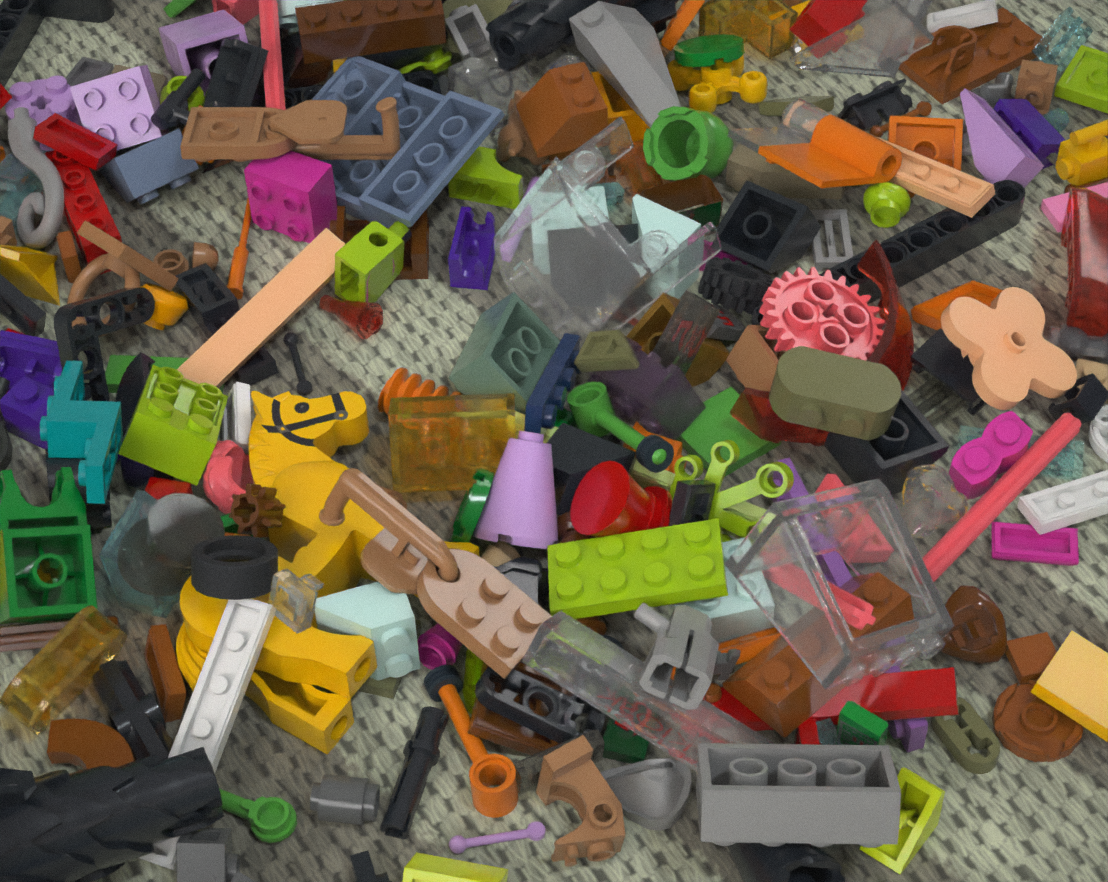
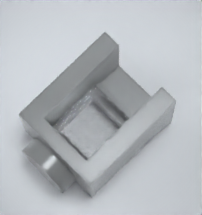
[445,4,495,68]

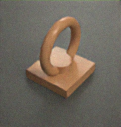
[67,220,179,337]

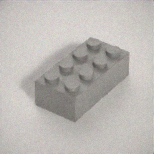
[696,743,901,848]

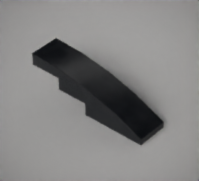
[175,263,279,385]

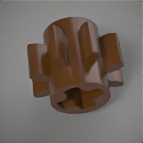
[229,484,286,538]

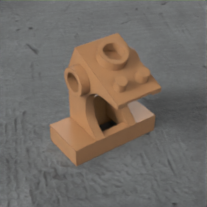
[536,735,625,867]

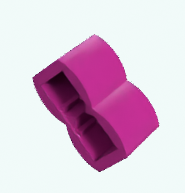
[947,411,1033,500]

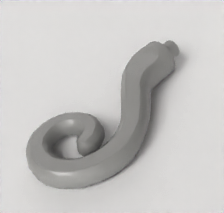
[8,107,64,249]

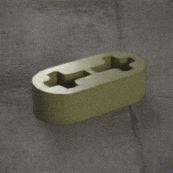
[931,696,1000,774]

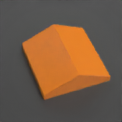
[887,116,963,171]

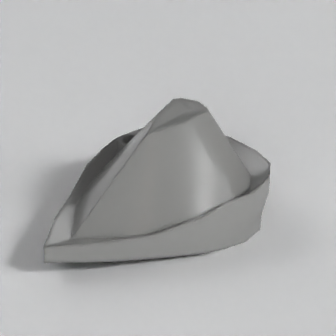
[600,758,692,831]

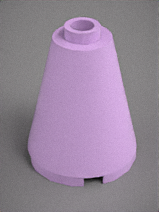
[473,431,558,549]

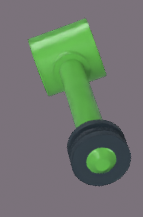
[567,382,674,473]

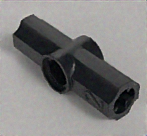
[91,659,174,760]

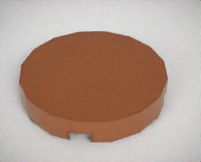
[992,680,1084,762]

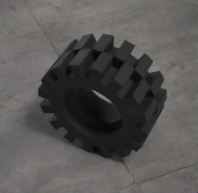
[698,257,773,314]

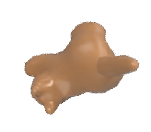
[496,90,548,165]

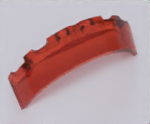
[730,240,914,446]

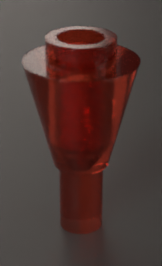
[319,295,383,339]

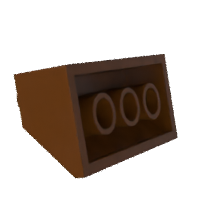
[295,0,446,64]

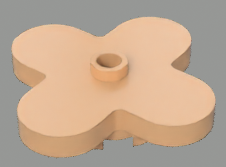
[941,287,1077,410]

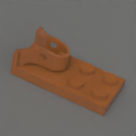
[897,7,1050,104]

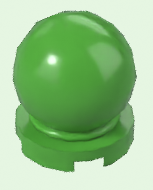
[643,106,734,181]

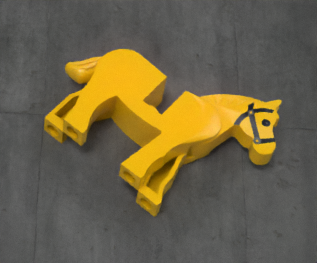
[176,391,480,755]

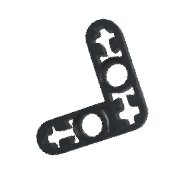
[54,287,155,401]
[475,635,626,745]

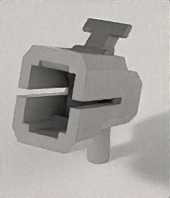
[634,603,741,710]

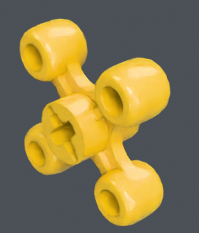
[667,55,768,113]

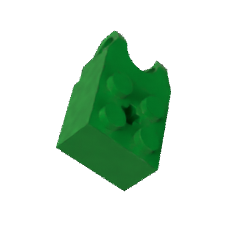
[0,467,98,624]

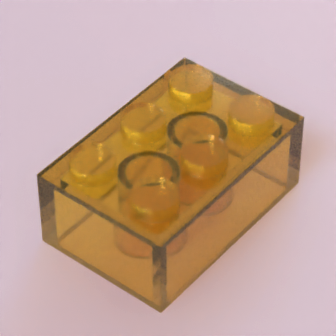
[388,393,517,493]

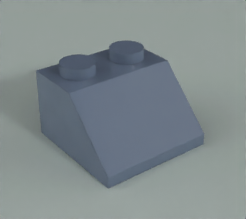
[99,129,199,205]

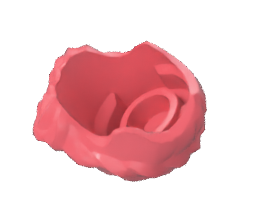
[203,440,253,515]

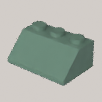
[449,292,560,414]

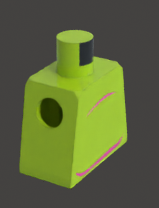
[335,221,412,313]

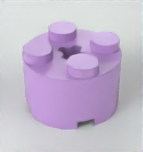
[5,76,83,153]

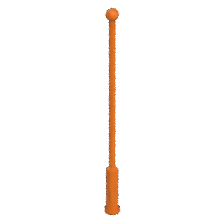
[227,198,252,299]

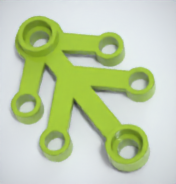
[669,440,794,547]

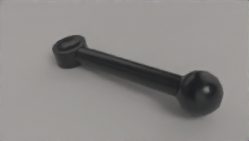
[283,332,313,396]

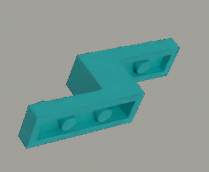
[40,361,123,504]

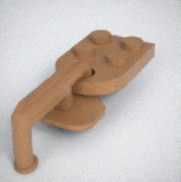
[180,97,400,162]
[319,468,556,679]

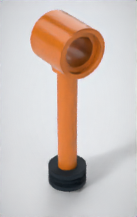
[424,665,518,818]

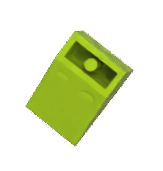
[118,365,228,486]

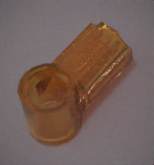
[614,139,663,198]

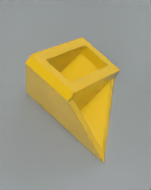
[0,245,60,306]

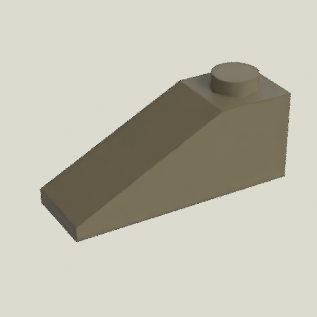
[726,133,845,199]

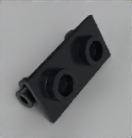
[838,78,913,131]

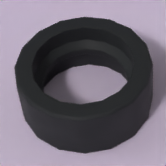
[191,535,278,600]

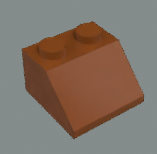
[515,62,608,158]

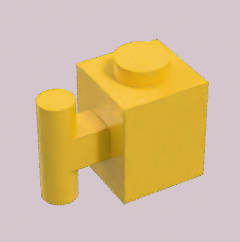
[1055,119,1108,186]

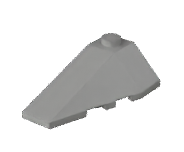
[569,1,681,128]

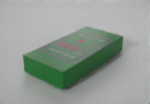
[835,700,889,745]

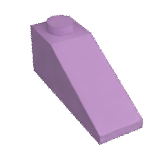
[960,88,1044,188]

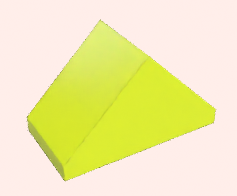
[860,767,945,874]

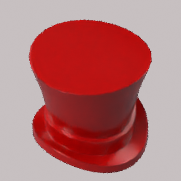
[570,461,672,537]

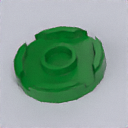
[673,34,745,67]
[448,467,494,542]

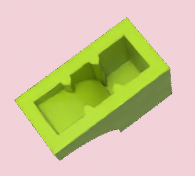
[448,146,523,210]

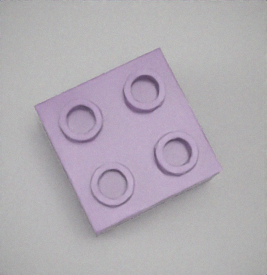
[70,65,169,151]

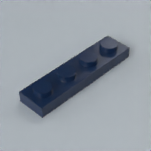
[524,333,582,434]

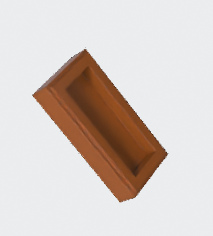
[144,624,186,723]

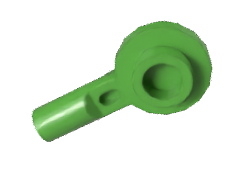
[219,788,297,843]

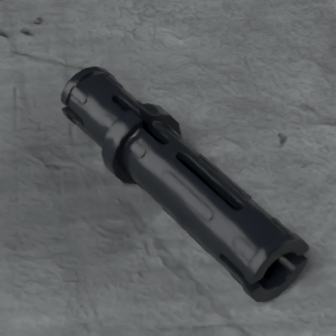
[380,706,449,840]

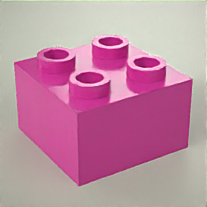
[244,151,337,243]

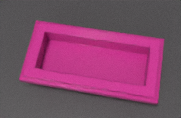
[991,522,1079,566]

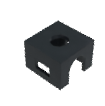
[1047,373,1108,424]

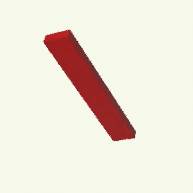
[682,667,959,736]

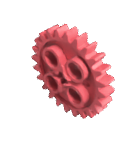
[759,267,887,363]

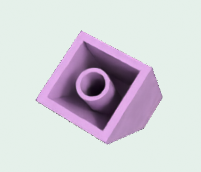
[158,9,248,96]

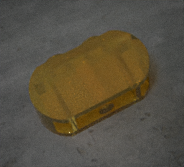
[0,605,127,735]

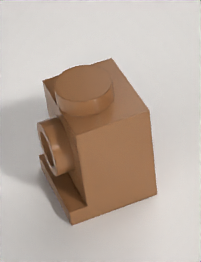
[1014,59,1058,119]

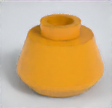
[140,283,189,330]

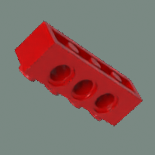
[44,150,122,275]

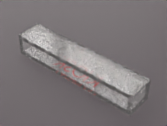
[522,610,775,772]

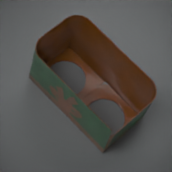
[639,175,723,233]

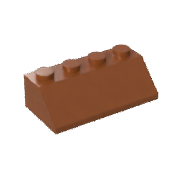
[722,572,916,738]

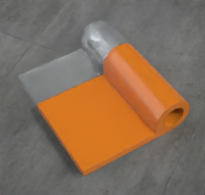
[727,98,902,188]

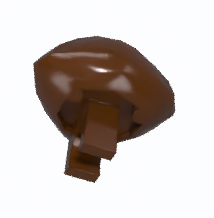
[932,585,1007,663]

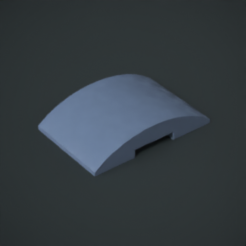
[312,56,505,228]

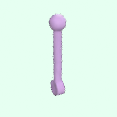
[449,822,545,854]

